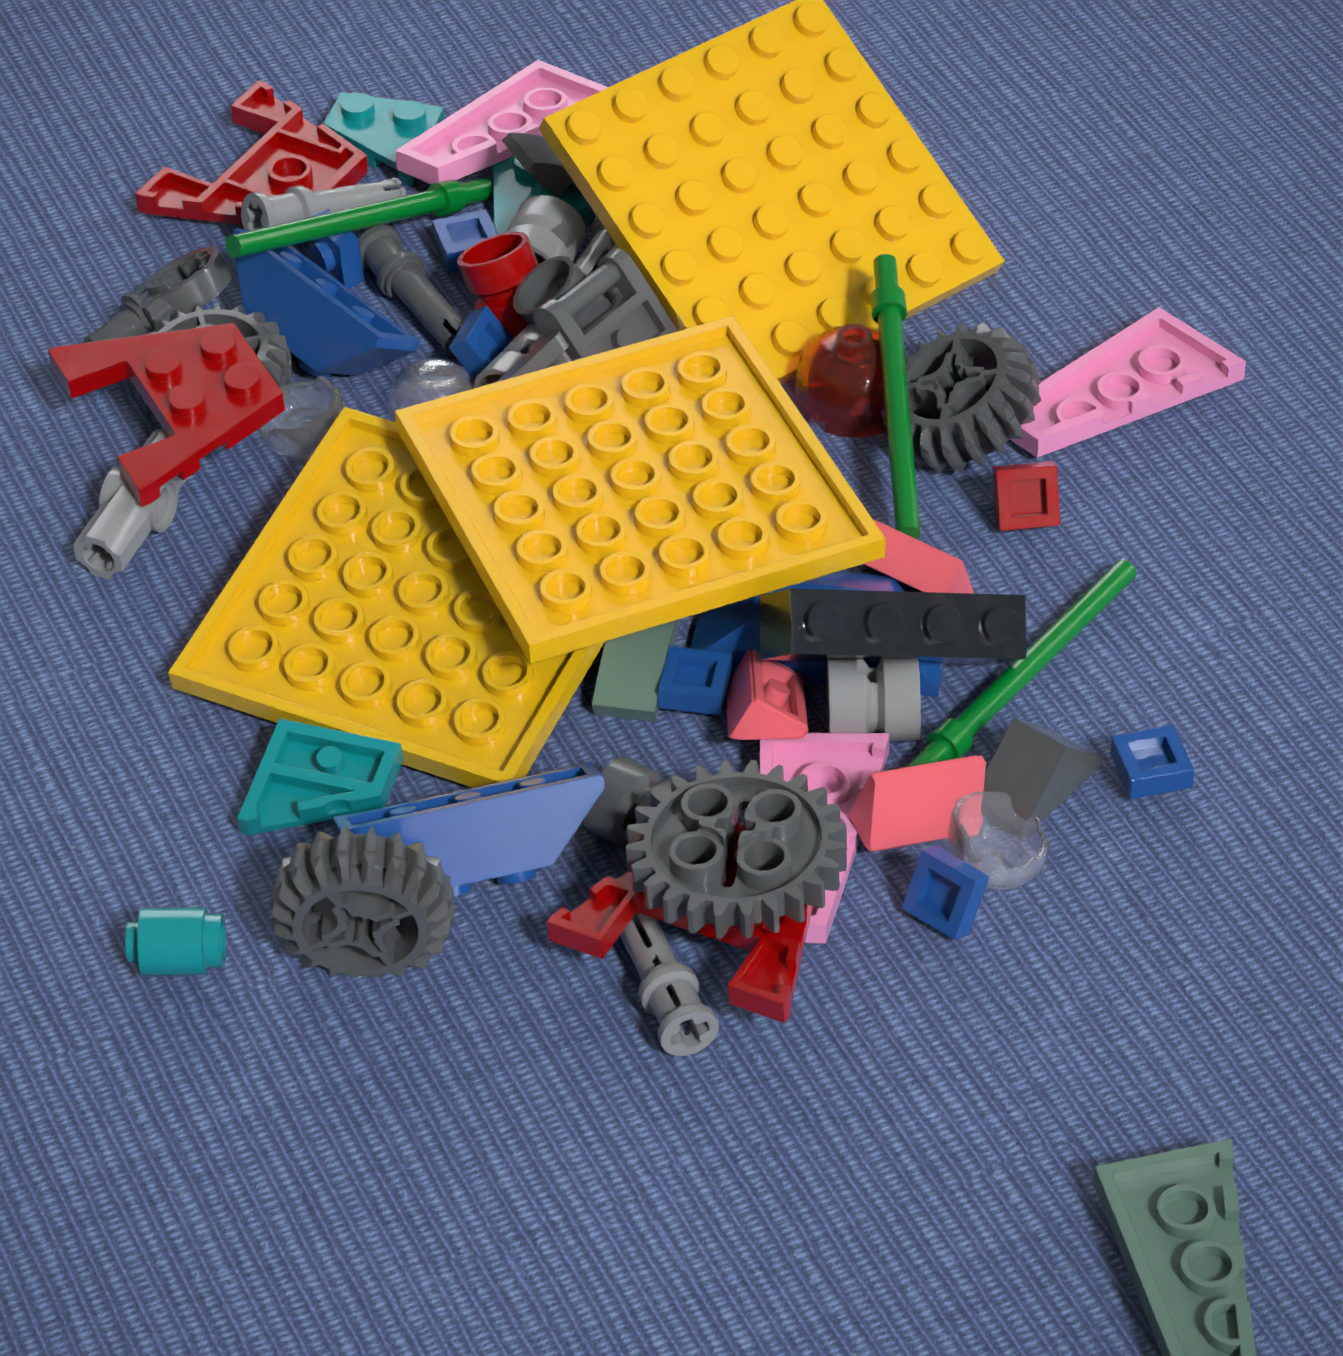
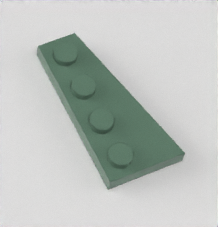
[1093,1139,1256,1356]

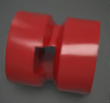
[457,231,539,337]

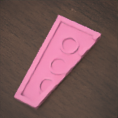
[396,60,608,185]
[1010,307,1246,458]
[760,733,890,943]

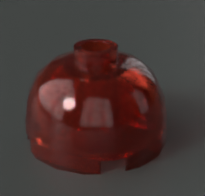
[795,324,906,438]

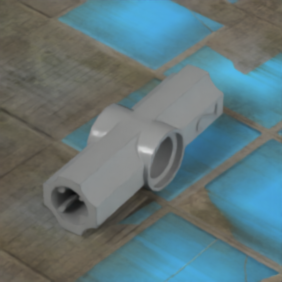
[73,428,201,579]

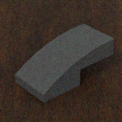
[502,133,576,198]

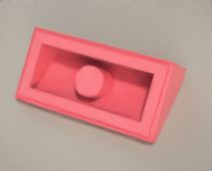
[864,519,974,594]
[726,649,808,740]
[848,755,986,852]

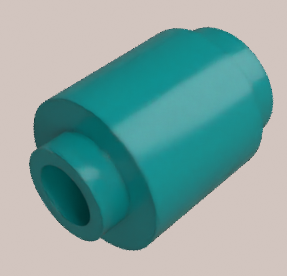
[125,907,226,976]

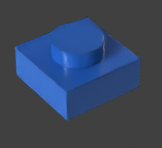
[308,209,364,289]
[432,209,498,272]
[449,305,513,380]
[658,646,732,715]
[1110,725,1194,799]
[901,845,990,940]

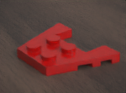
[135,80,368,225]
[48,323,285,507]
[547,822,813,1023]

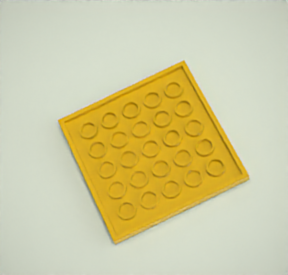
[538,0,1005,384]
[395,316,886,664]
[168,407,604,788]

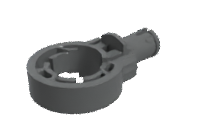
[84,246,233,343]

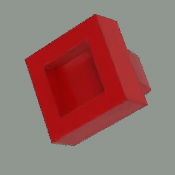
[992,461,1060,531]

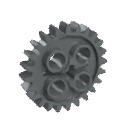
[626,760,847,939]

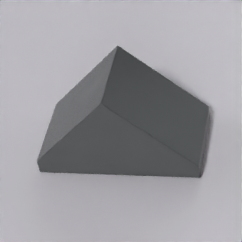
[981,717,1102,838]

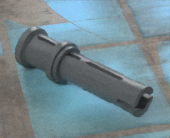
[359,224,465,358]

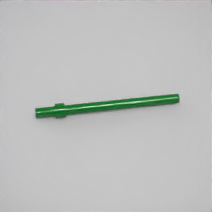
[225,178,494,258]
[870,254,921,539]
[906,559,1136,767]

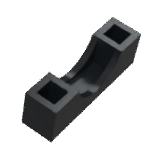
[760,589,1026,665]

